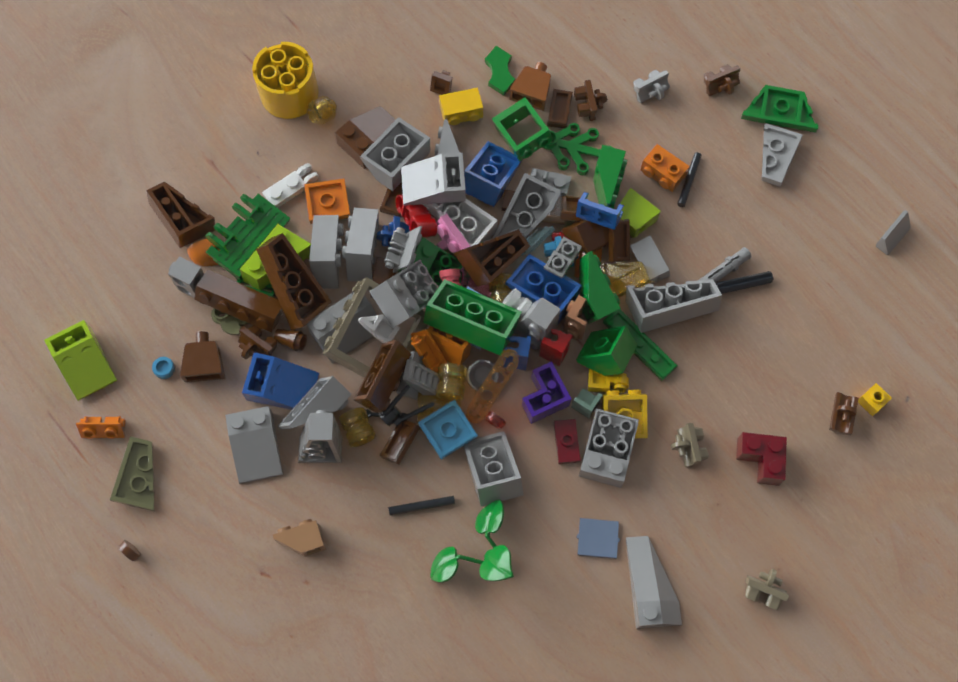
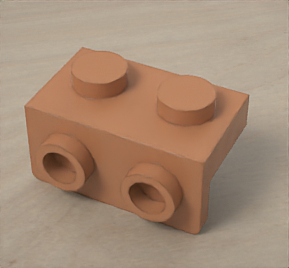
[563,295,587,340]

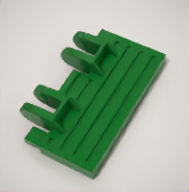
[206,193,290,280]

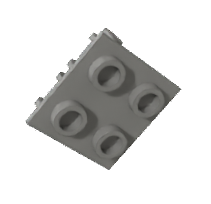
[384,226,422,273]

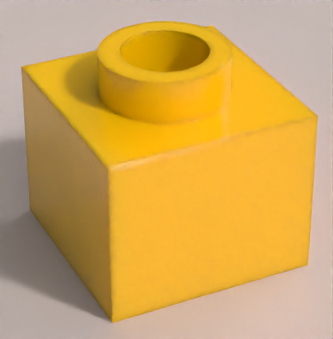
[858,383,892,417]

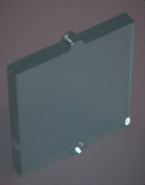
[521,226,555,256]

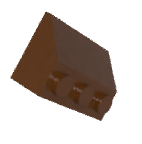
[353,340,411,413]

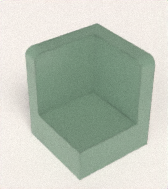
[571,388,603,419]

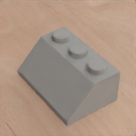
[360,117,430,191]
[306,292,377,364]

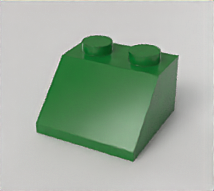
[576,326,637,376]

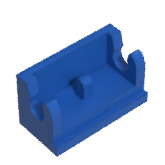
[576,192,624,230]
[503,336,531,371]

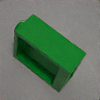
[492,97,553,161]

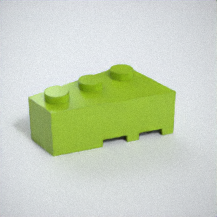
[240,224,311,291]

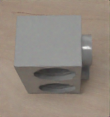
[168,256,204,298]

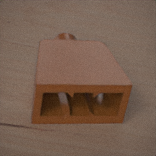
[509,62,551,111]

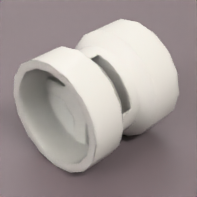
[503,288,532,317]

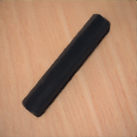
[716,271,774,294]

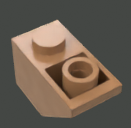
[273,519,326,557]

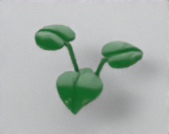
[430,499,514,583]

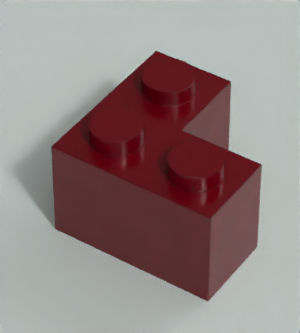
[736,432,787,486]

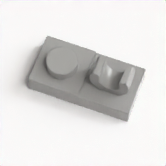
[531,168,571,197]

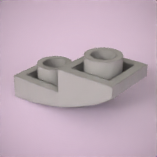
[544,237,582,278]

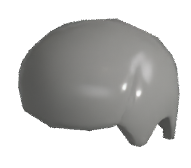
[466,360,499,392]

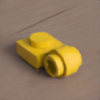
[588,369,629,393]

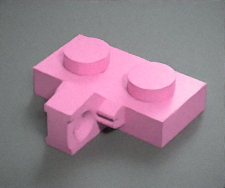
[436,213,470,254]

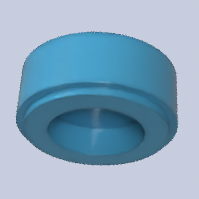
[152,357,175,379]

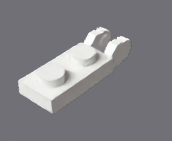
[262,163,319,208]

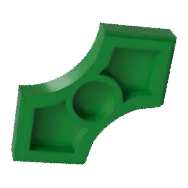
[485,46,516,96]

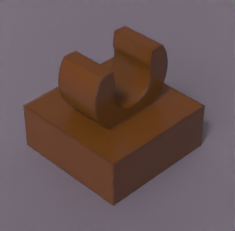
[430,70,453,95]

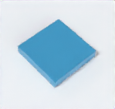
[418,400,478,460]

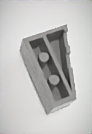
[309,215,344,289]

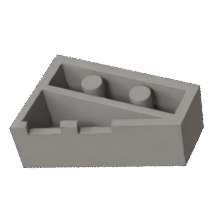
[342,208,379,281]
[514,298,560,349]

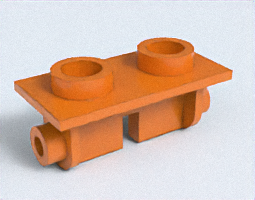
[411,329,448,373]
[76,416,126,439]

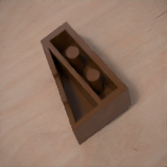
[454,229,530,287]

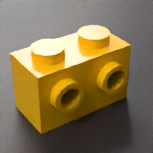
[439,87,483,125]

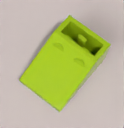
[44,320,117,401]

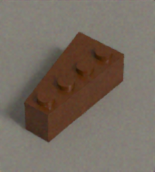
[256,233,332,330]

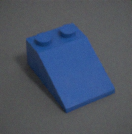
[464,141,522,207]
[506,254,582,326]

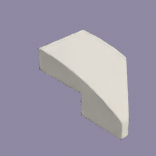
[358,314,400,343]

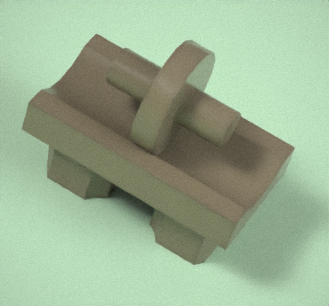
[671,423,709,467]
[745,569,789,610]

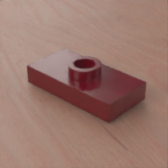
[553,419,581,464]

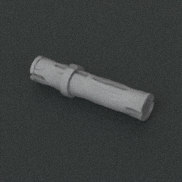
[697,247,752,283]

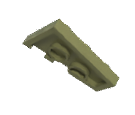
[110,436,155,512]

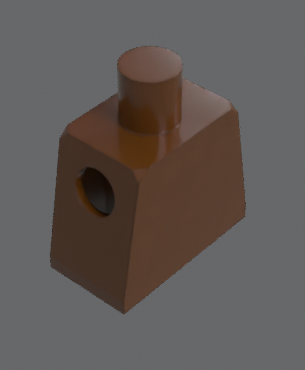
[180,331,226,383]

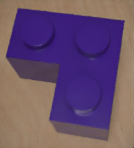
[522,361,571,424]

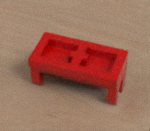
[539,329,573,367]

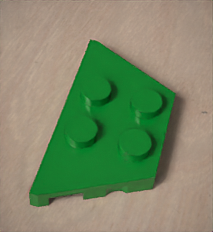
[741,85,818,133]

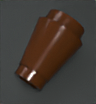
[274,329,307,351]

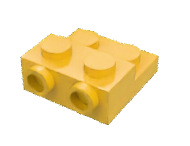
[602,389,648,439]

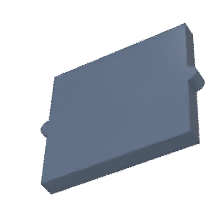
[576,518,620,559]

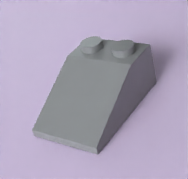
[278,376,351,429]
[225,406,283,484]
[463,431,524,507]

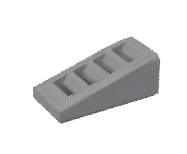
[403,359,441,395]

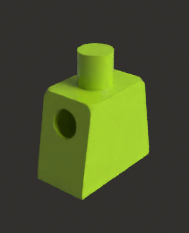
[620,188,661,238]

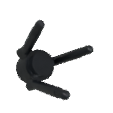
[378,385,435,427]

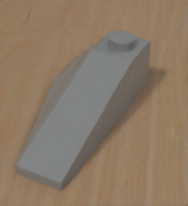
[492,173,562,239]
[626,536,682,629]

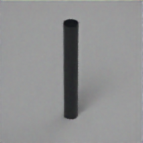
[677,152,702,207]
[388,495,455,516]

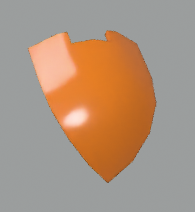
[187,239,220,267]

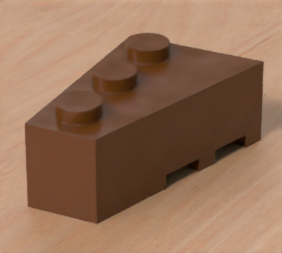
[146,181,215,248]

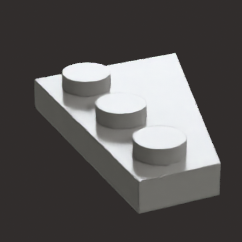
[761,123,803,187]

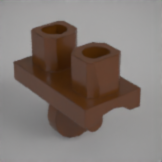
[704,64,741,96]
[574,80,608,121]
[238,325,277,359]
[829,392,859,436]

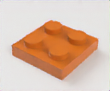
[304,178,350,224]

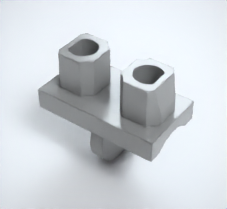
[633,70,670,103]

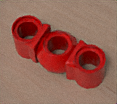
[396,194,437,238]

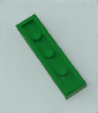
[603,309,678,381]

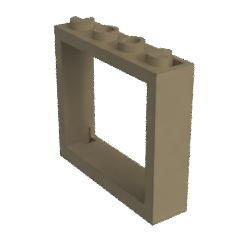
[323,277,427,379]

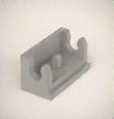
[630,236,670,284]

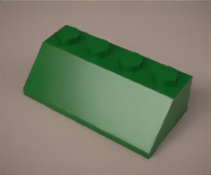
[423,279,522,356]

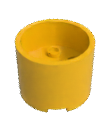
[252,42,319,119]

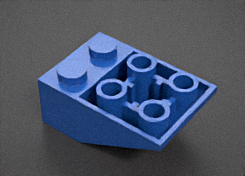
[242,353,320,410]

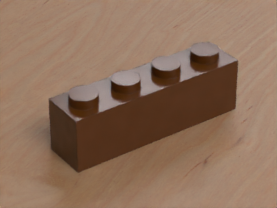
[194,270,283,333]

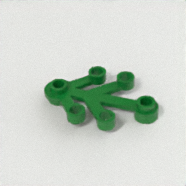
[543,123,612,176]

